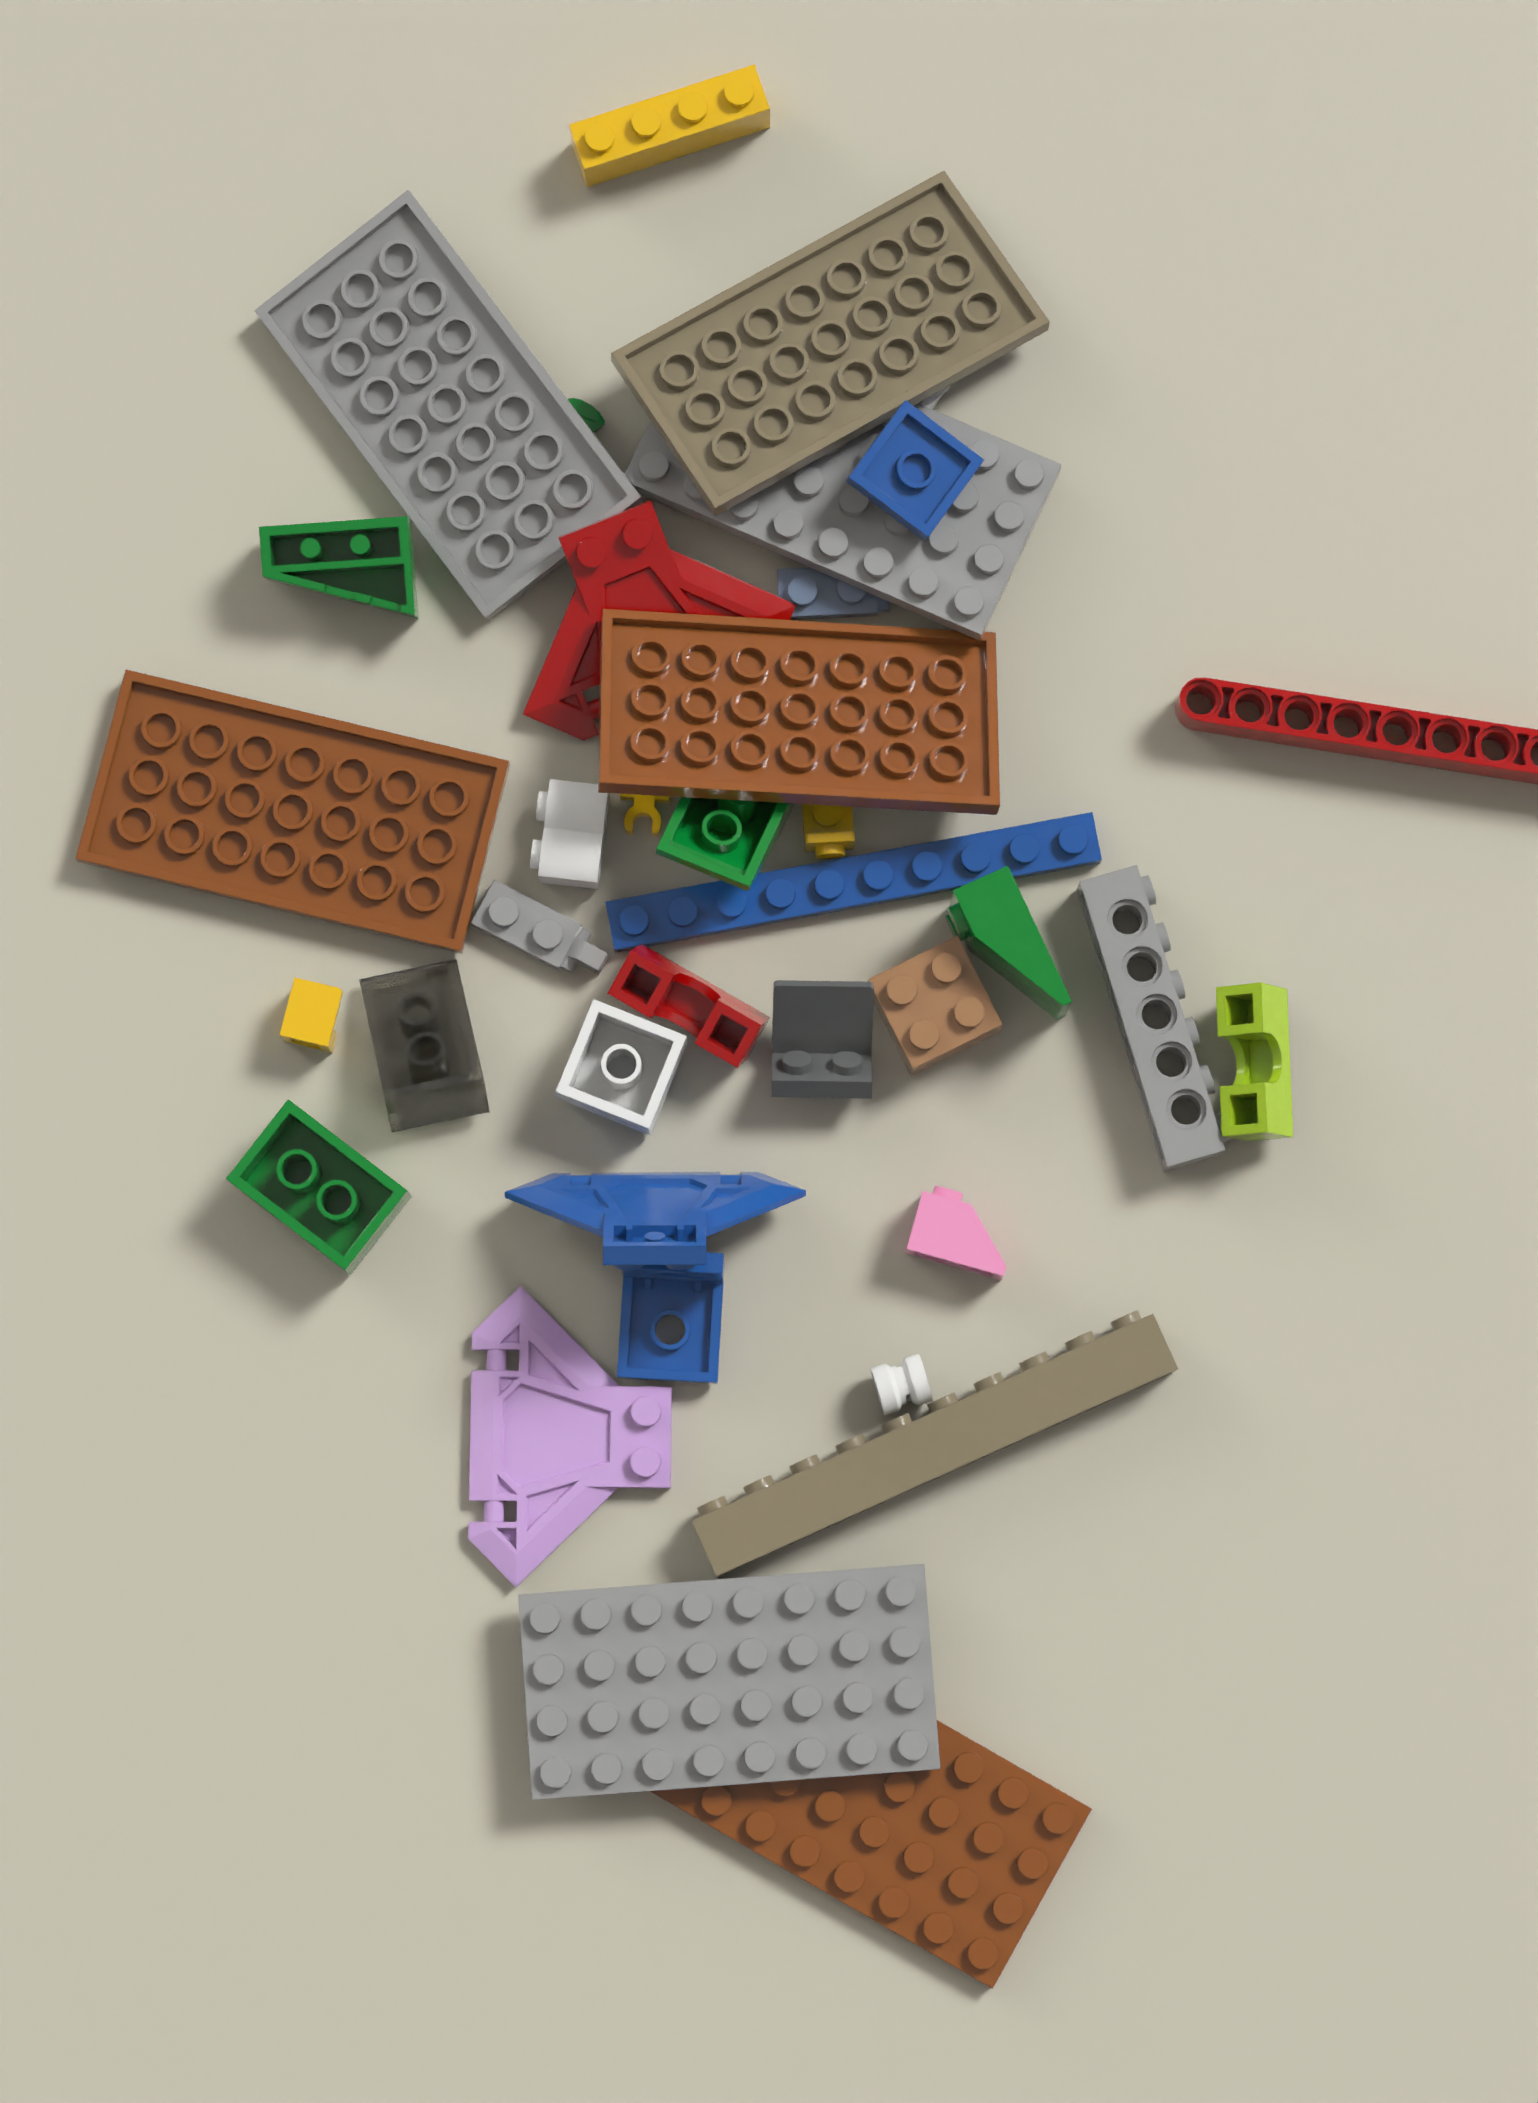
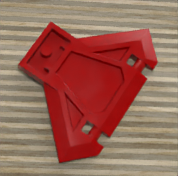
[522,500,796,741]

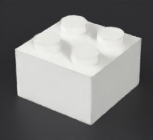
[556,999,688,1136]

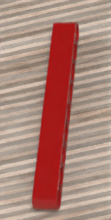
[1175,677,1538,785]

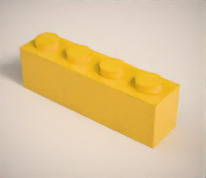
[569,64,770,187]

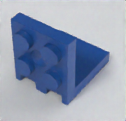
[617,1252,725,1384]

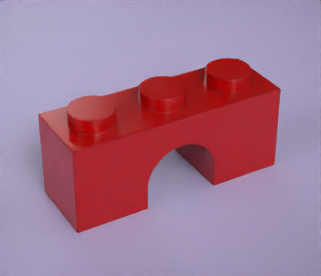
[607,943,770,1068]

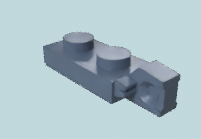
[777,567,890,620]

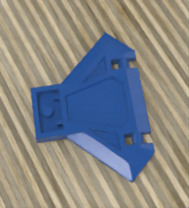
[505,1172,806,1270]

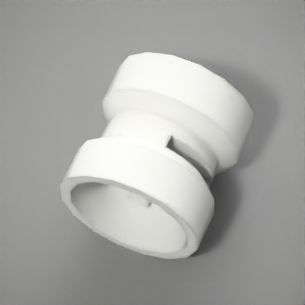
[870,1354,933,1416]

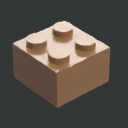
[868,935,1003,1076]

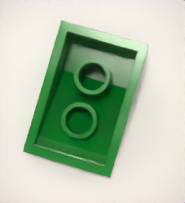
[656,797,794,891]
[945,866,1072,1020]

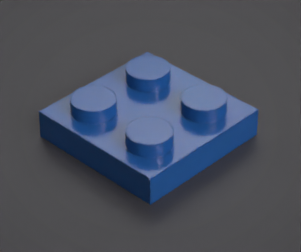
[845,400,984,541]

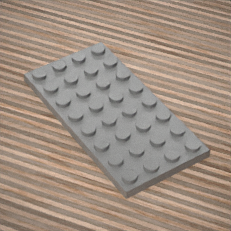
[254,190,644,620]
[624,403,1061,641]
[518,1564,941,1800]

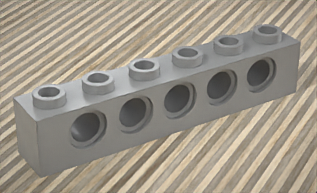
[1076,865,1230,1172]

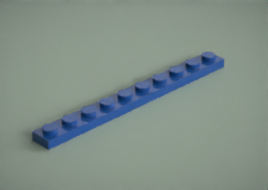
[606,812,1102,953]

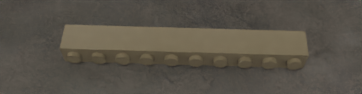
[692,1310,1178,1578]

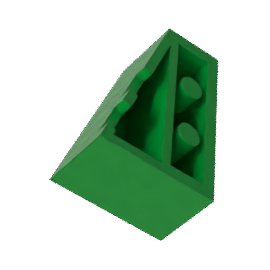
[259,516,419,619]

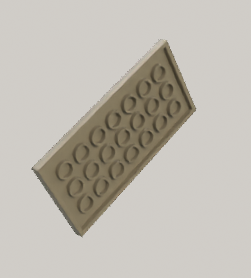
[611,171,1050,516]

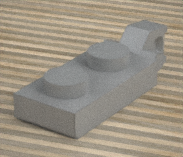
[471,880,608,975]

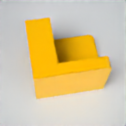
[280,977,343,1053]

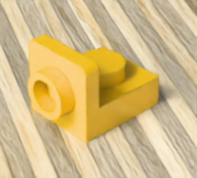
[802,804,855,859]

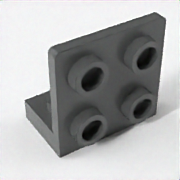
[771,980,874,1099]

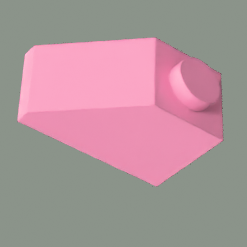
[905,1186,1006,1280]

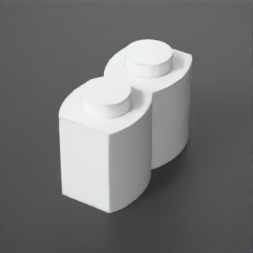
[530,779,610,889]

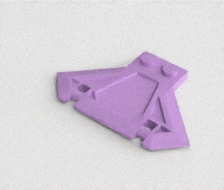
[468,1286,672,1587]

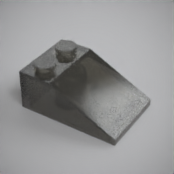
[359,959,490,1133]

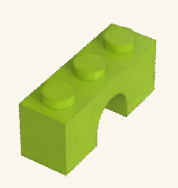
[1216,982,1293,1141]

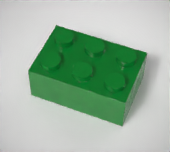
[226,1099,412,1275]

